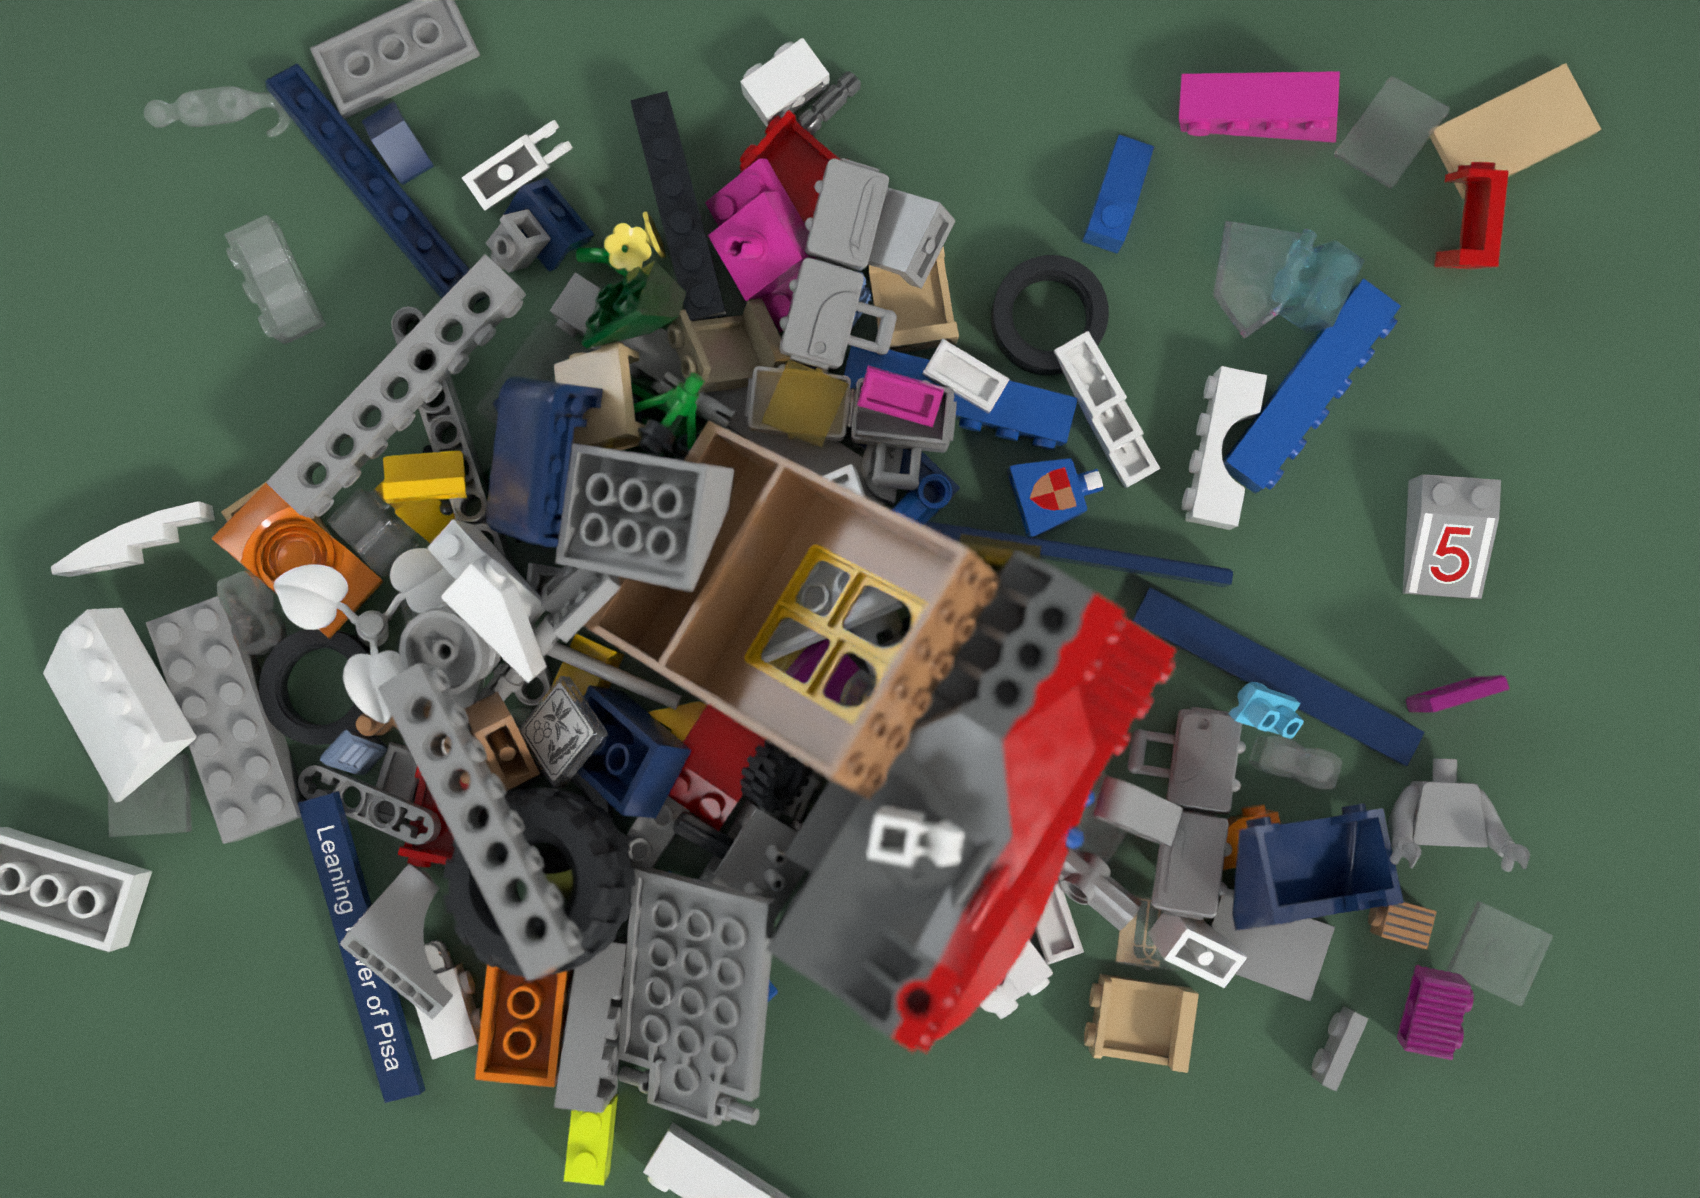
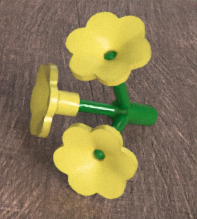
[576,211,666,277]

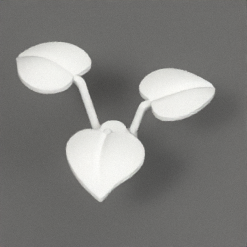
[273,548,456,724]

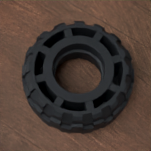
[443,788,635,977]

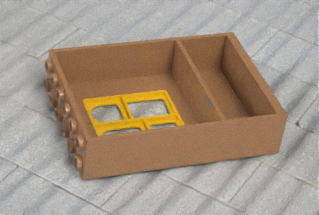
[583,421,1001,800]

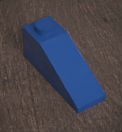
[1082,135,1154,254]

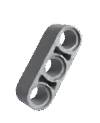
[1093,777,1183,847]

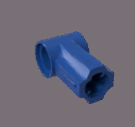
[891,474,952,526]

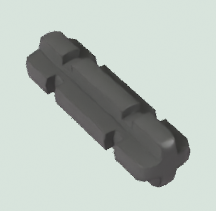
[798,71,861,135]

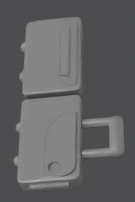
[779,158,897,370]
[744,364,957,490]
[1127,707,1246,920]

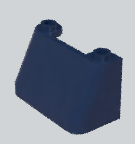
[485,376,603,547]
[1232,803,1404,931]

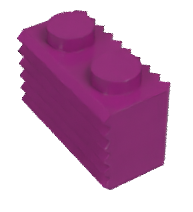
[1397,965,1474,1060]

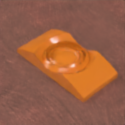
[211,483,383,639]

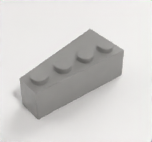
[554,936,627,1113]

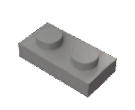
[1312,1006,1368,1091]

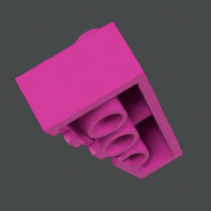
[1179,71,1340,143]

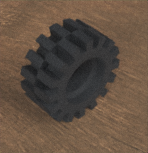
[740,739,813,813]

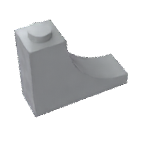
[340,863,454,1020]

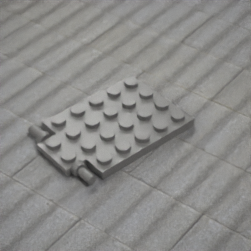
[618,866,777,1126]

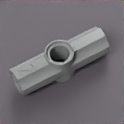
[1058,848,1142,931]

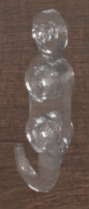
[144,86,290,137]

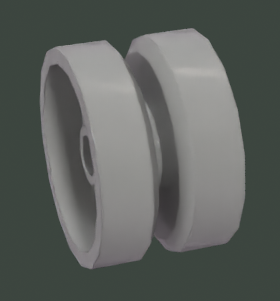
[399,602,502,695]

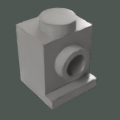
[486,209,551,273]

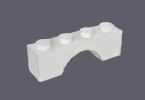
[1182,366,1267,530]

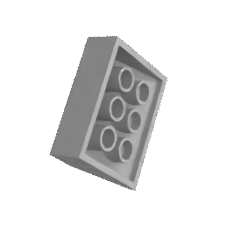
[555,443,734,591]

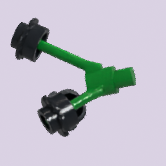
[632,372,705,461]

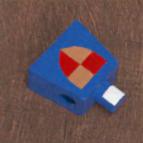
[1006,458,1103,538]

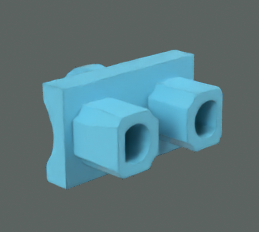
[1228,682,1304,739]

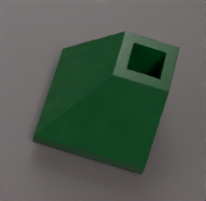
[581,261,686,349]

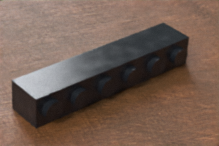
[630,91,727,321]

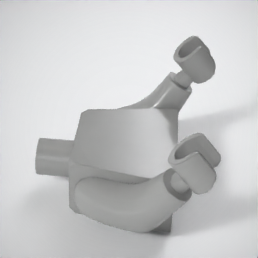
[1387,758,1530,872]

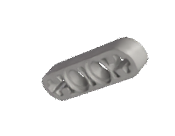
[298,765,441,845]

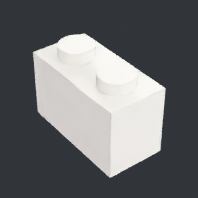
[740,37,830,127]

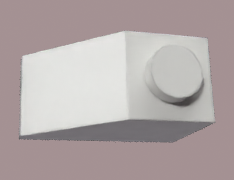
[1148,913,1247,988]

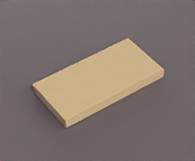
[1428,63,1601,199]

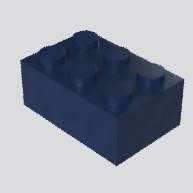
[568,685,691,819]

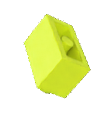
[564,1094,618,1185]

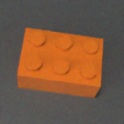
[475,965,573,1087]

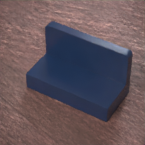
[504,177,595,271]

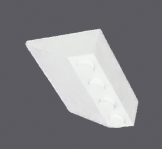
[43,608,197,802]

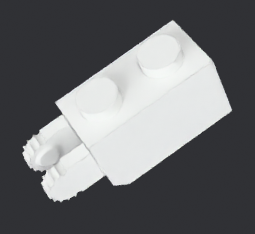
[462,120,573,211]
[415,939,482,1060]

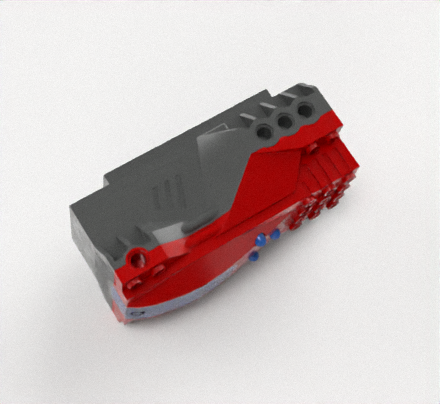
[766,550,1176,1053]

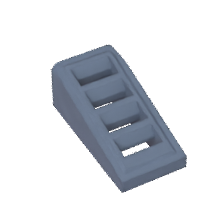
[320,729,388,775]

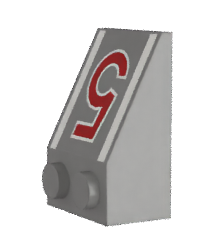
[1403,474,1501,599]

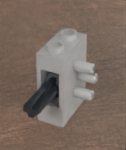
[673,799,806,920]

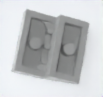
[541,565,621,643]

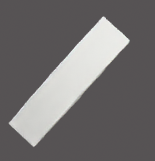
[1054,331,1160,489]
[51,501,215,577]

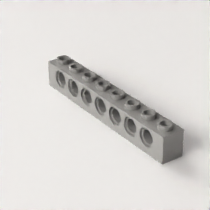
[266,254,526,519]
[378,662,584,981]

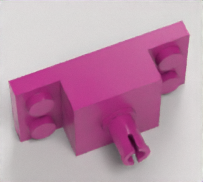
[705,159,816,332]

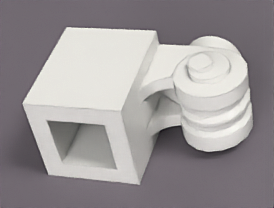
[868,805,965,867]
[980,940,1053,1019]

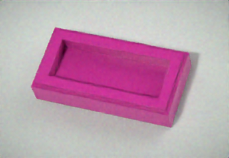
[857,365,944,427]

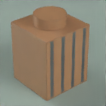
[1368,901,1437,950]

